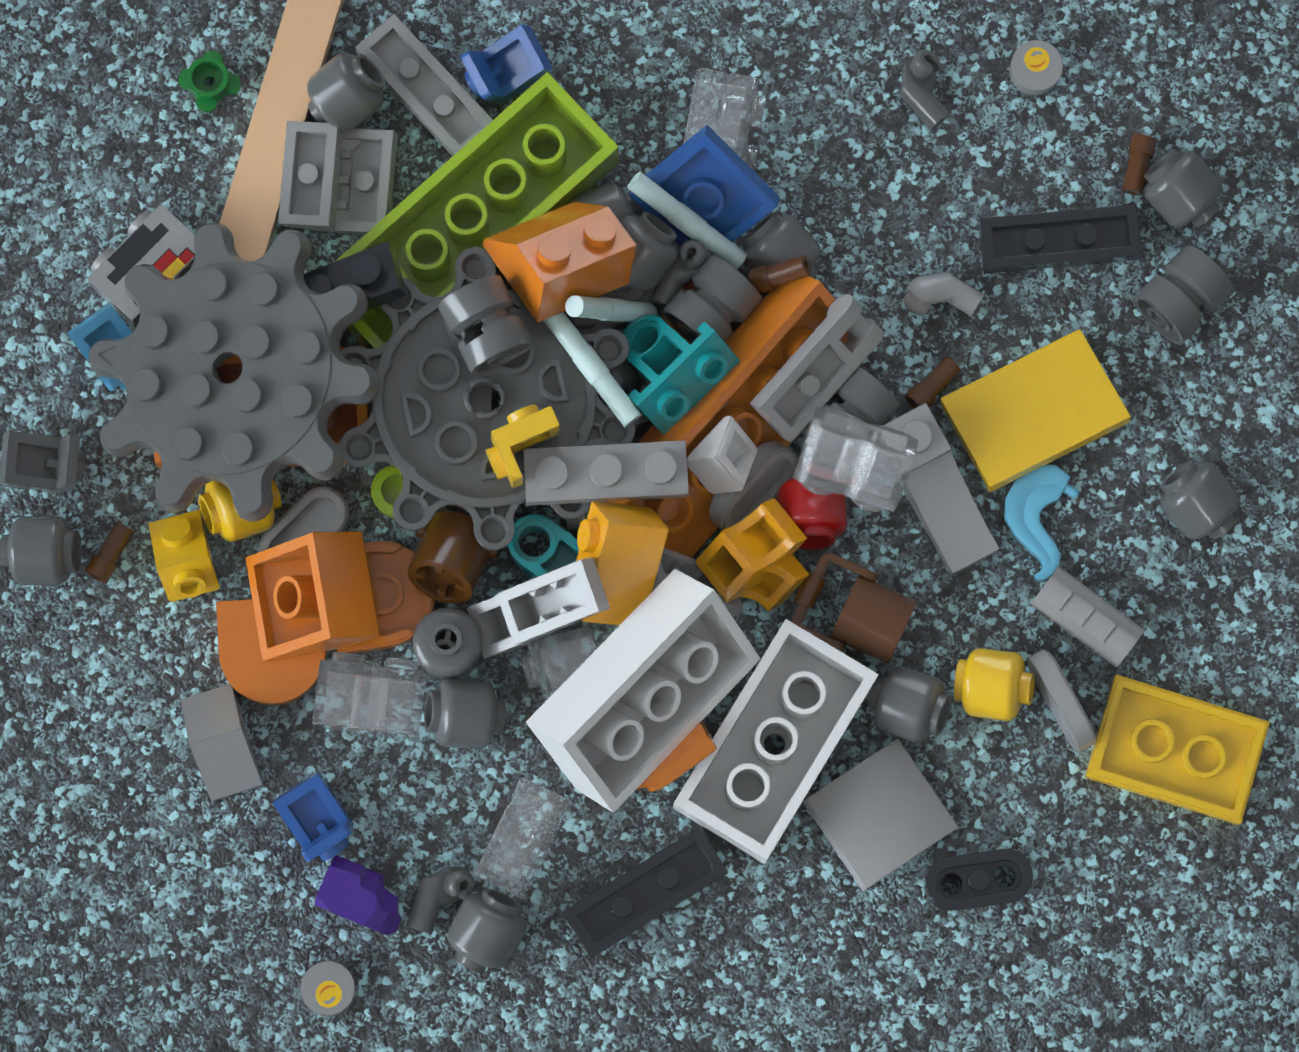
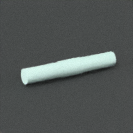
[627,172,747,269]
[565,295,657,322]
[543,312,642,428]

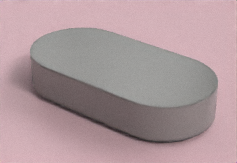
[709,441,798,530]
[258,487,350,552]
[1026,649,1096,752]

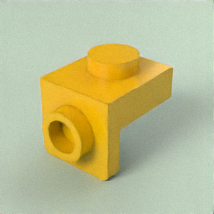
[485,404,560,488]
[148,509,220,602]

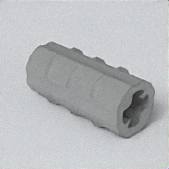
[1030,566,1145,668]

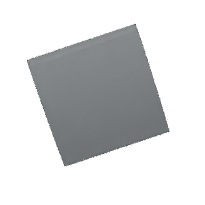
[278,121,398,235]
[803,739,958,891]

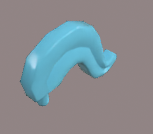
[1004,464,1079,583]

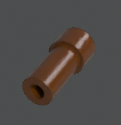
[1122,134,1157,196]
[748,255,811,294]
[904,357,961,409]
[84,522,134,584]

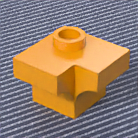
[695,498,809,612]

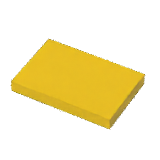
[940,329,1131,492]
[1084,674,1270,825]

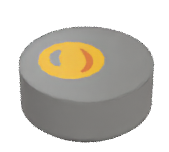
[1009,40,1063,95]
[301,961,356,1017]

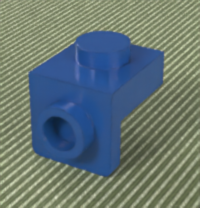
[460,24,554,103]
[273,771,354,862]

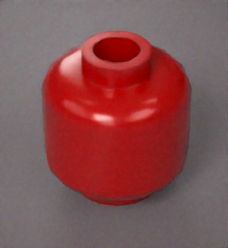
[777,468,848,551]

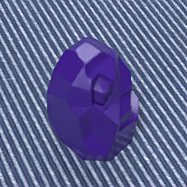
[314,855,403,936]

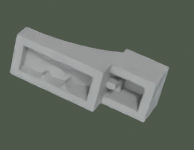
[876,403,999,577]
[467,557,610,658]

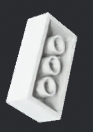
[526,569,761,813]
[673,619,879,864]

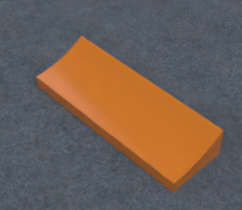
[590,276,850,558]

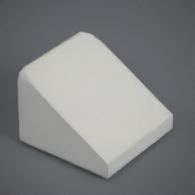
[687,416,758,494]

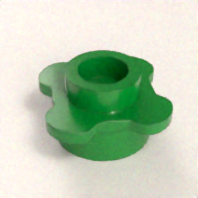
[178,51,241,113]

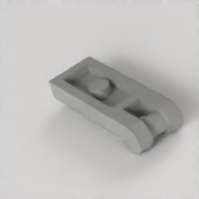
[750,294,884,442]

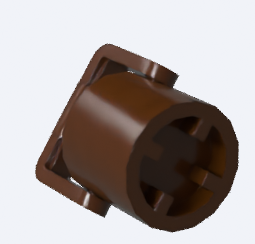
[407,505,514,604]
[792,553,917,664]

